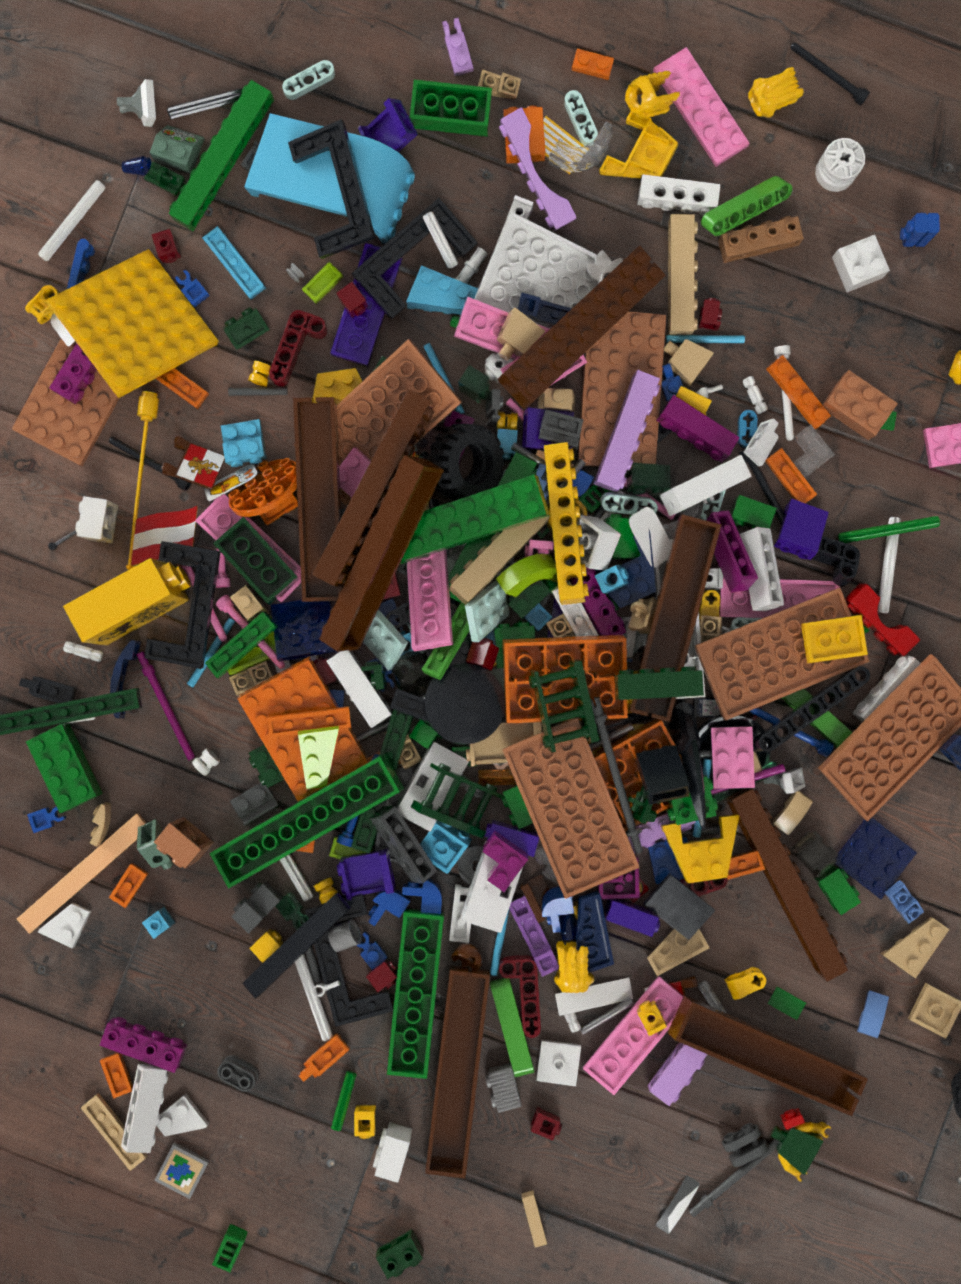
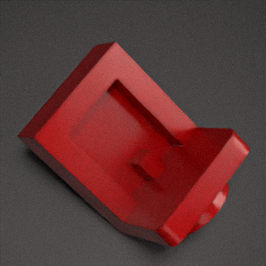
[780,1108,805,1130]

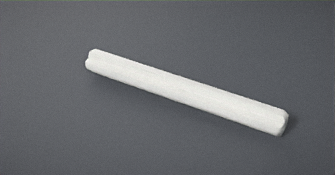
[38,180,105,261]
[877,517,901,614]
[295,954,333,1041]

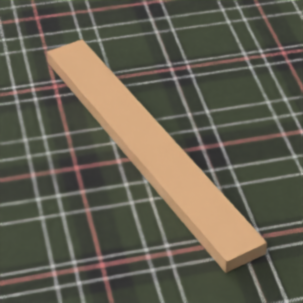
[17,813,146,934]

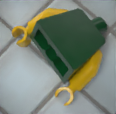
[770,1122,831,1182]

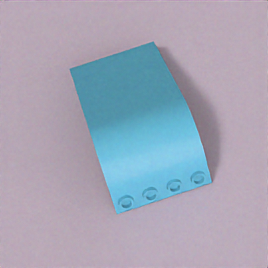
[244,113,415,244]

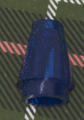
[122,155,152,176]
[560,913,577,940]

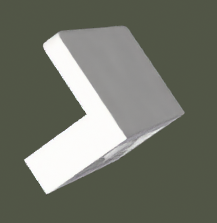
[743,418,779,467]

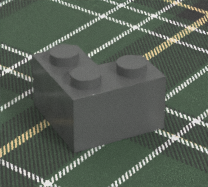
[231,881,283,934]

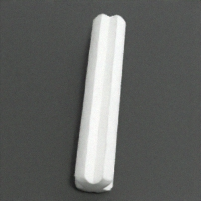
[423,211,458,268]
[280,854,314,901]

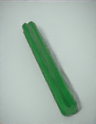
[838,516,940,543]

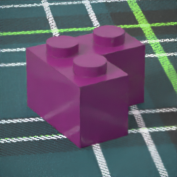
[483,831,528,892]
[597,854,640,899]

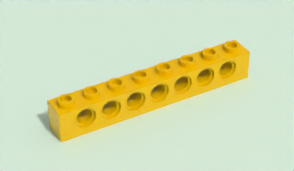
[544,442,589,605]

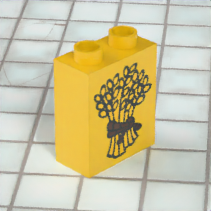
[63,558,191,645]

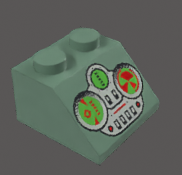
[150,125,204,174]

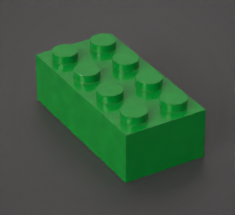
[409,80,492,137]
[26,723,103,813]

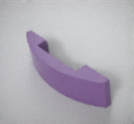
[509,895,559,977]

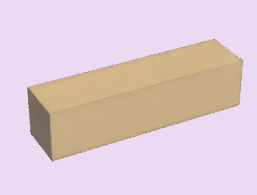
[522,1190,547,1248]

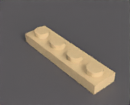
[81,1093,148,1171]

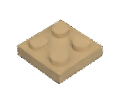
[908,983,961,1039]

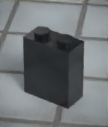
[636,745,690,805]

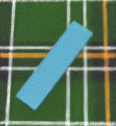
[202,226,266,300]

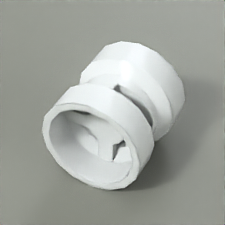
[192,748,220,776]

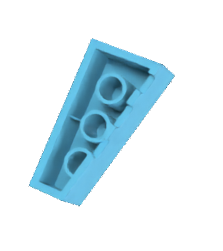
[406,265,478,315]

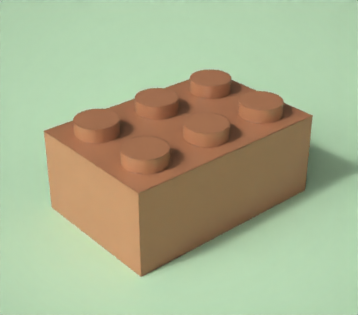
[822,370,898,440]
[154,817,214,868]

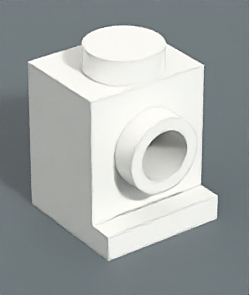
[506,195,533,220]
[705,568,723,590]

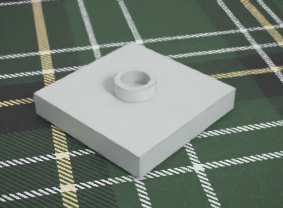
[536,1039,581,1086]

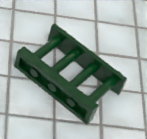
[529,660,599,753]
[411,763,503,839]

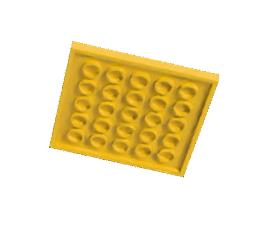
[47,249,218,398]

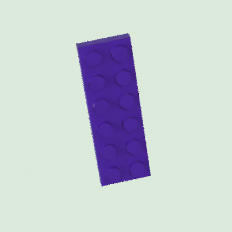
[330,243,403,367]

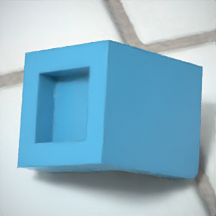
[524,603,552,631]

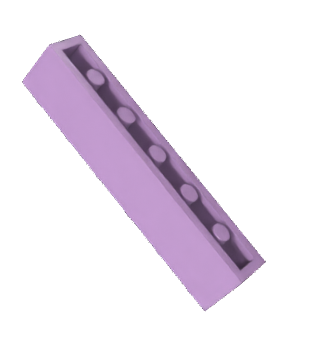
[593,370,660,492]

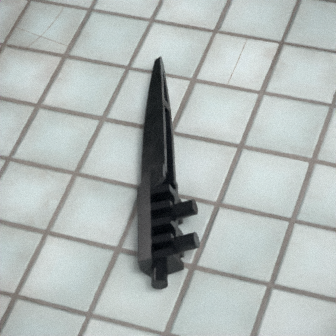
[669,698,706,830]

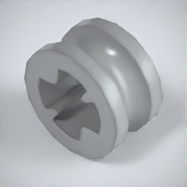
[285,263,304,283]

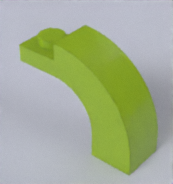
[496,553,558,597]

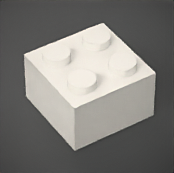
[832,235,890,292]
[75,496,118,544]
[568,515,621,570]
[373,1122,412,1183]

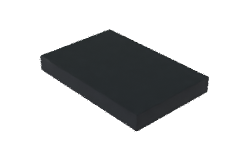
[643,873,715,940]

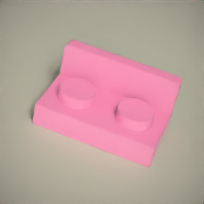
[525,540,554,558]

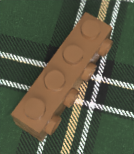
[718,216,804,263]

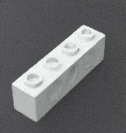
[637,174,720,216]

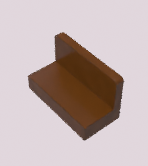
[520,874,549,923]

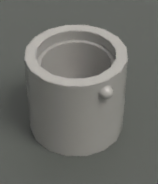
[328,919,361,952]

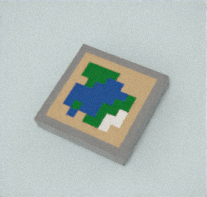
[154,1142,210,1199]

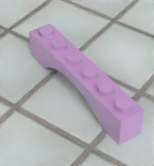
[499,107,577,231]

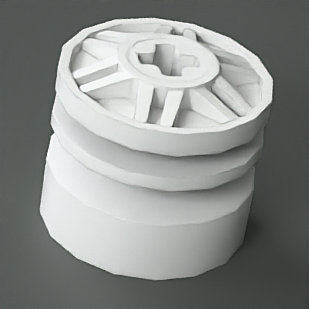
[815,138,865,192]

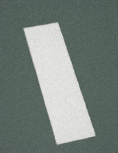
[555,977,633,1016]

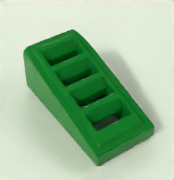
[578,485,615,515]
[212,1224,248,1273]

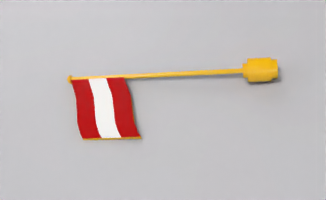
[126,391,198,569]

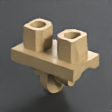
[628,597,656,634]

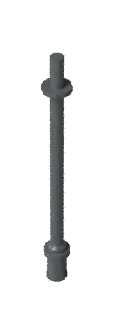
[590,697,643,854]

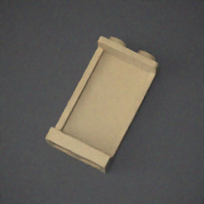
[466,722,542,766]

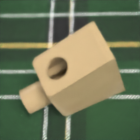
[497,308,545,361]
[663,339,714,388]
[538,388,575,416]
[230,584,271,622]

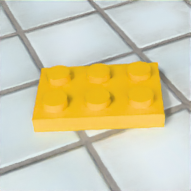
[801,615,868,664]

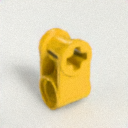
[25,285,61,324]
[699,590,720,624]
[725,967,766,1000]

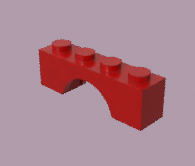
[845,583,920,657]

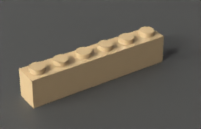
[668,214,698,335]
[449,516,550,605]

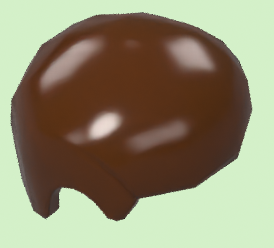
[451,943,484,970]

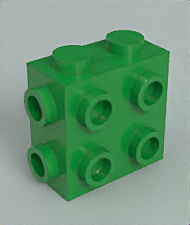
[604,514,641,560]
[667,774,718,825]

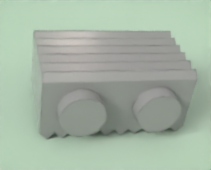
[485,1063,522,1113]

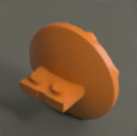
[228,458,298,526]

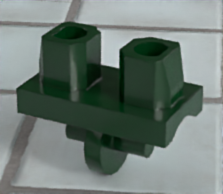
[144,161,185,196]
[628,786,661,824]

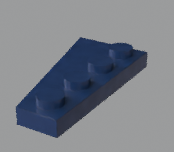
[576,891,614,973]

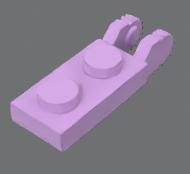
[442,18,473,76]

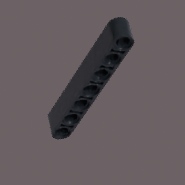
[753,666,870,753]
[242,893,351,999]

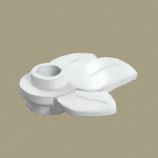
[587,250,623,284]

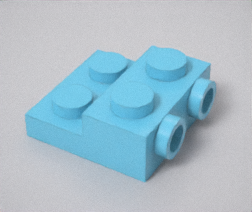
[221,419,267,467]
[420,821,472,874]

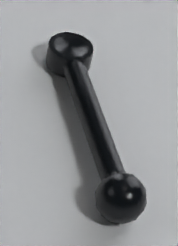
[48,530,77,550]

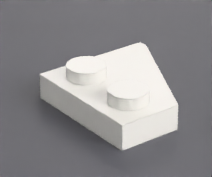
[38,903,91,948]
[157,1093,209,1136]

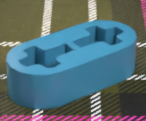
[737,410,758,448]

